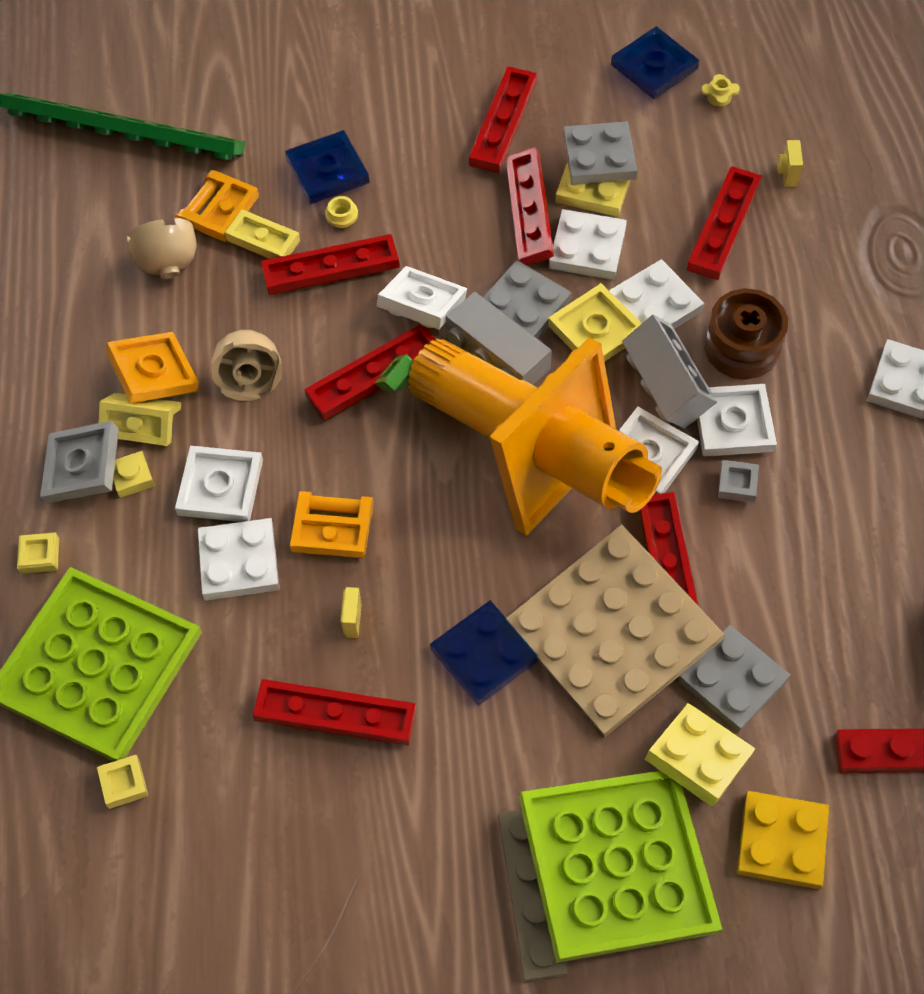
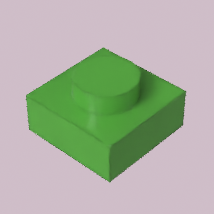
[375,354,414,393]

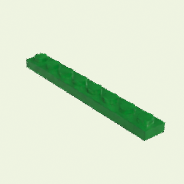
[0,93,246,160]

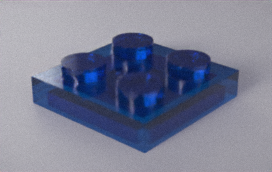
[611,26,700,100]
[285,130,370,205]
[430,600,538,706]

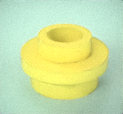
[325,196,358,228]

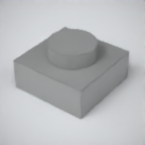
[717,460,759,503]

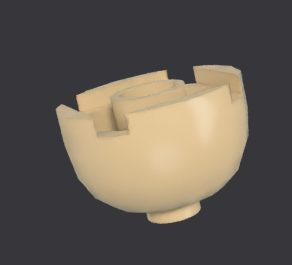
[127,218,197,279]
[211,330,282,401]

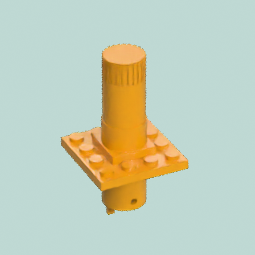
[408,337,662,536]

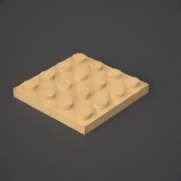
[505,524,725,738]

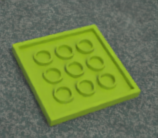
[0,567,202,762]
[518,771,723,963]

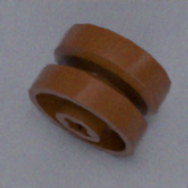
[704,288,788,380]

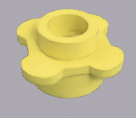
[702,74,740,107]

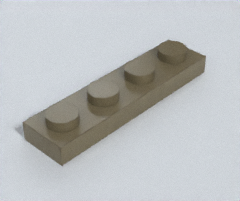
[498,809,568,983]

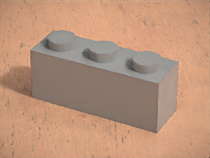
[446,292,552,385]
[622,314,717,429]

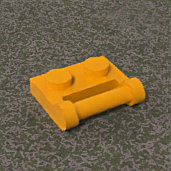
[174,170,259,242]
[290,491,374,559]

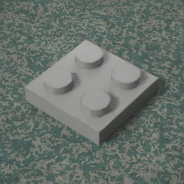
[563,121,637,185]
[483,260,572,339]
[40,421,119,503]
[678,625,791,734]

